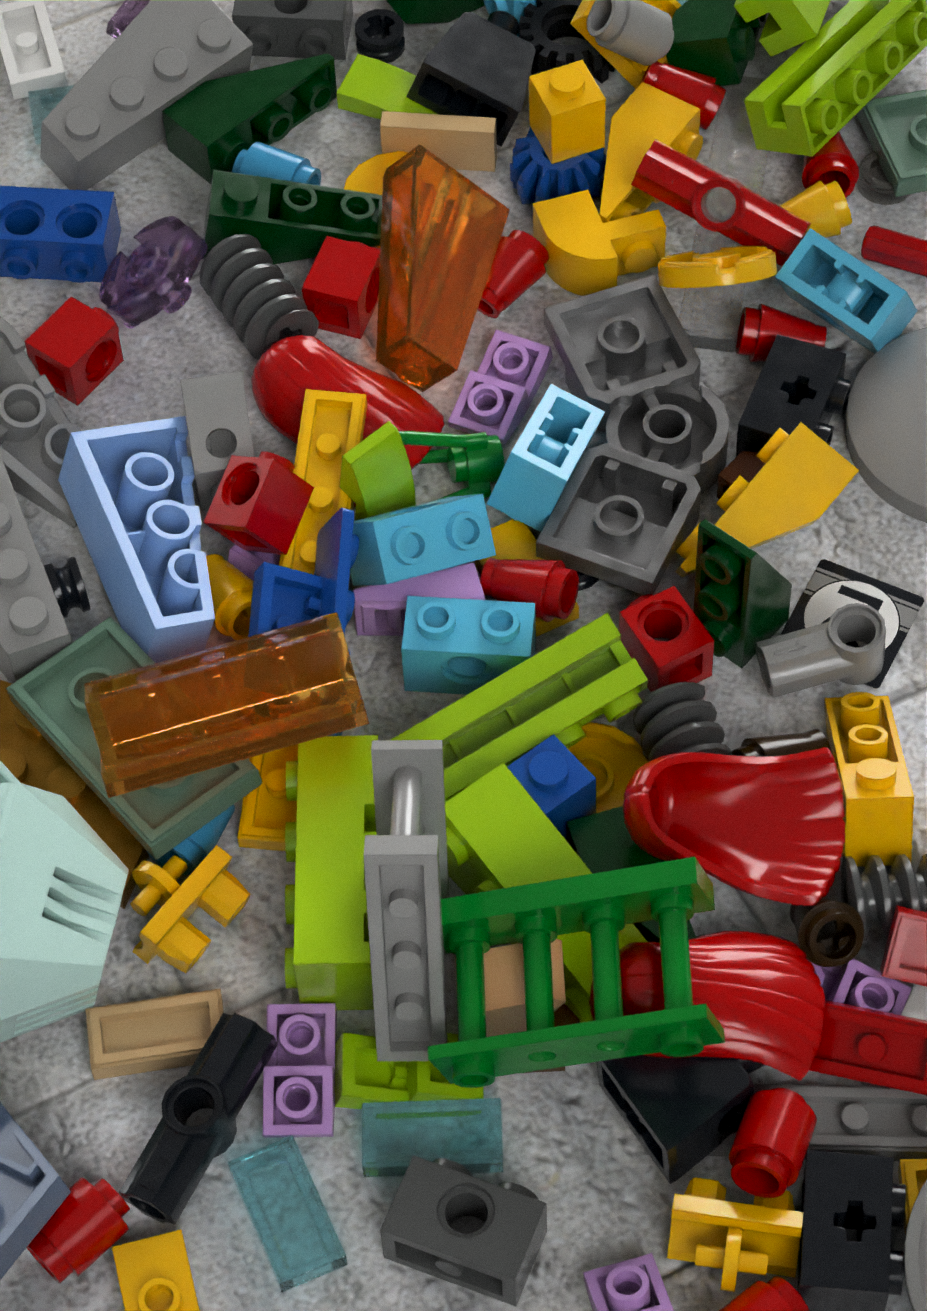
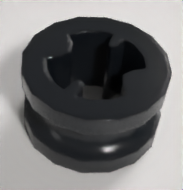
[355,9,405,63]
[44,557,91,618]

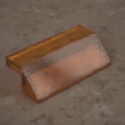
[84,612,369,798]

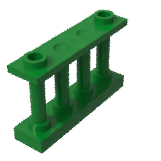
[428,857,725,1088]

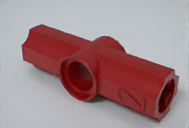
[631,139,811,267]

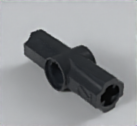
[119,1013,278,1225]

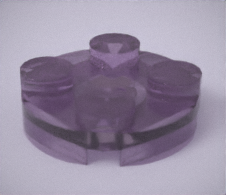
[99,216,208,329]

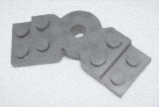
[536,274,729,595]

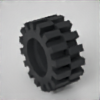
[519,0,615,84]

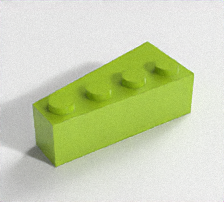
[285,735,378,1011]
[445,762,647,1023]

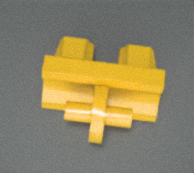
[130,845,251,974]
[667,1177,804,1293]

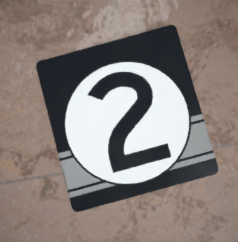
[780,559,924,689]

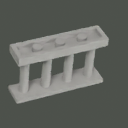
[364,740,451,1061]

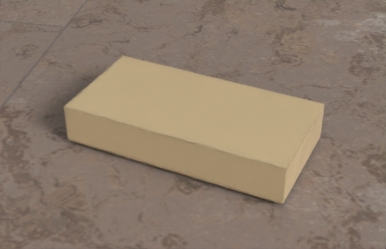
[380,111,497,172]
[85,989,224,1080]

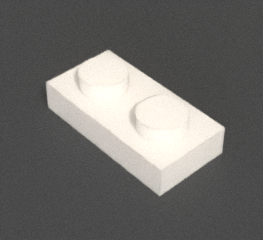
[0,0,68,100]

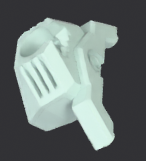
[0,761,129,1043]

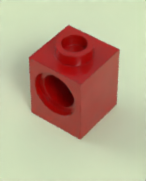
[302,236,385,339]
[24,296,124,406]
[203,451,314,555]
[619,586,714,692]

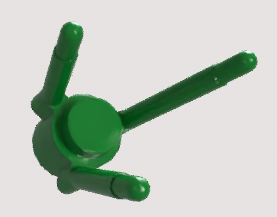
[399,431,505,500]

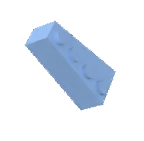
[58,416,215,671]

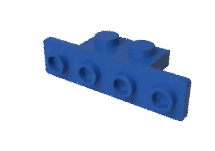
[244,507,359,737]

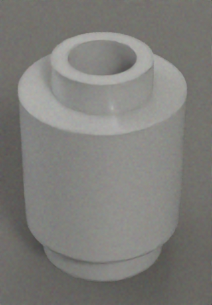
[587,0,674,66]

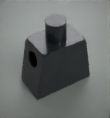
[407,11,536,147]
[596,1055,764,1184]

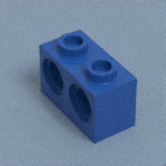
[0,186,121,283]

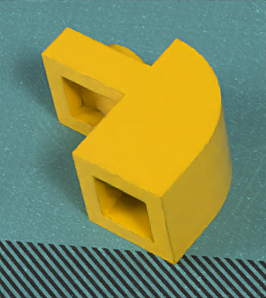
[533,190,666,296]

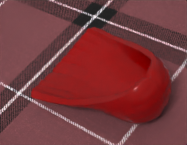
[251,335,445,507]
[623,747,846,906]
[589,931,825,1081]

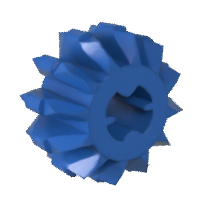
[510,127,607,204]

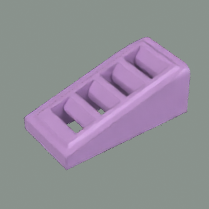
[352,563,486,636]

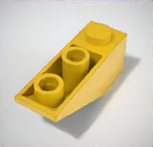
[599,82,703,223]
[675,422,859,577]
[824,692,914,867]

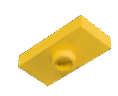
[112,1229,200,1311]

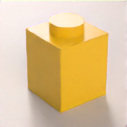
[529,59,606,164]

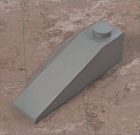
[0,316,81,528]

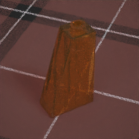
[376,144,510,392]

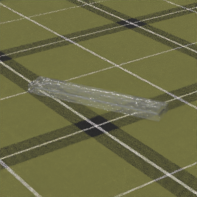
[679,76,769,353]

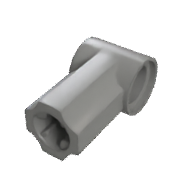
[756,603,886,698]

